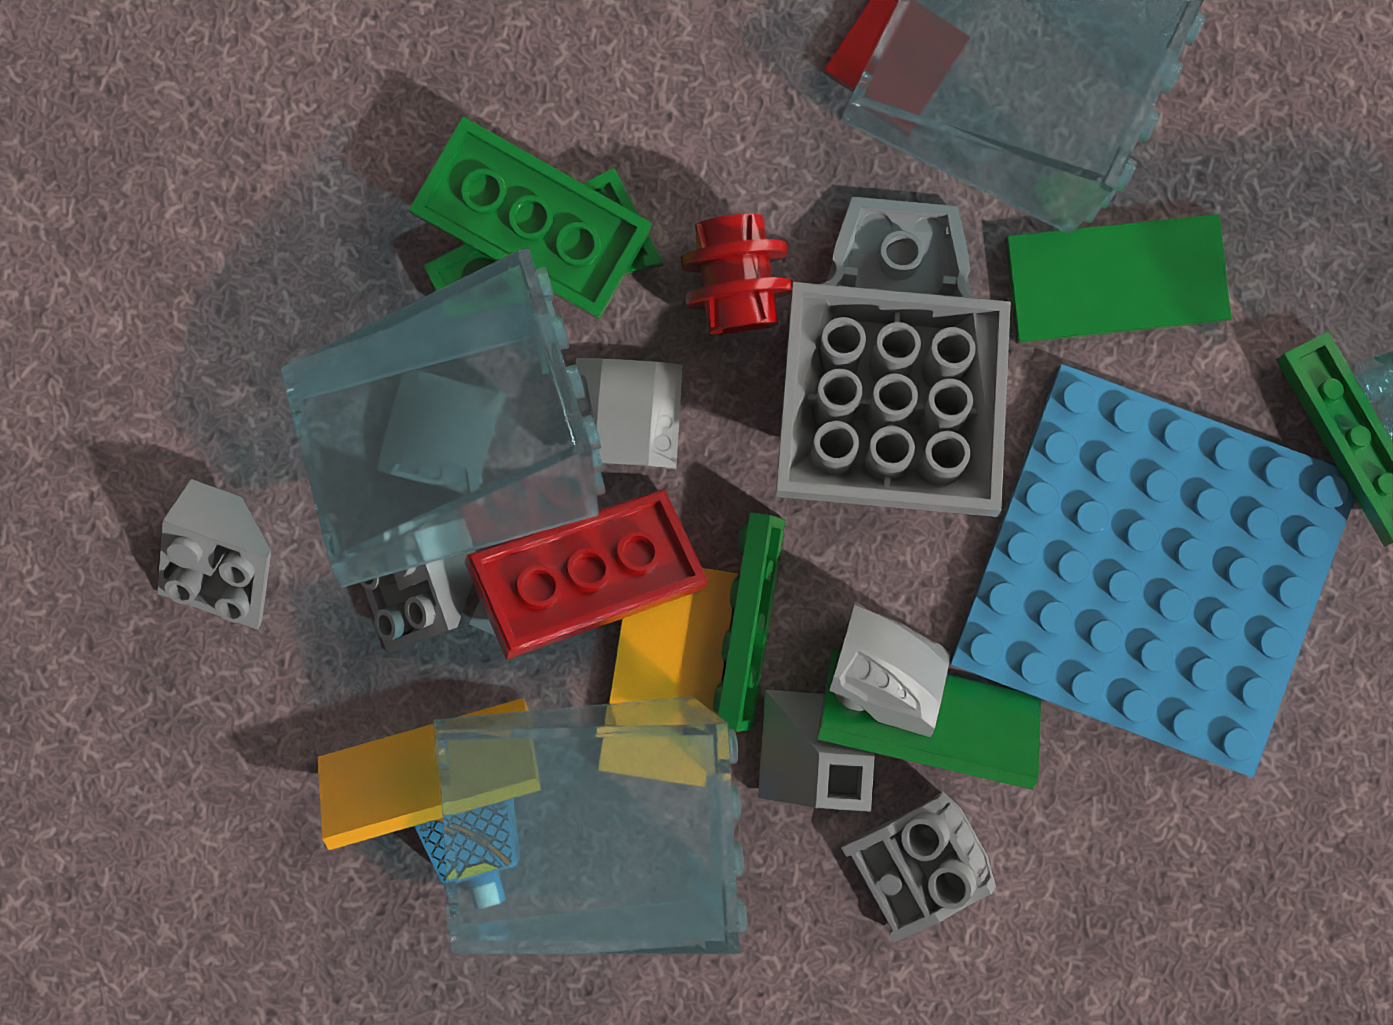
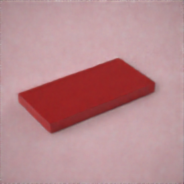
[464,489,709,660]

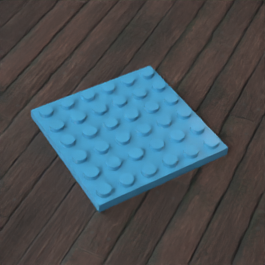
[949,364,1355,778]

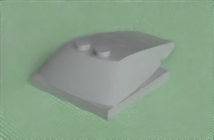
[775,197,1011,517]

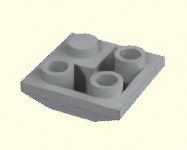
[157,479,271,630]
[352,512,476,653]
[758,689,874,812]

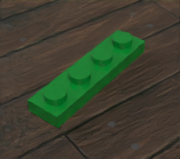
[1276,332,1393,547]
[713,512,786,732]

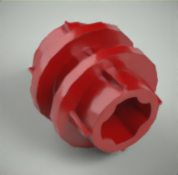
[680,213,793,335]

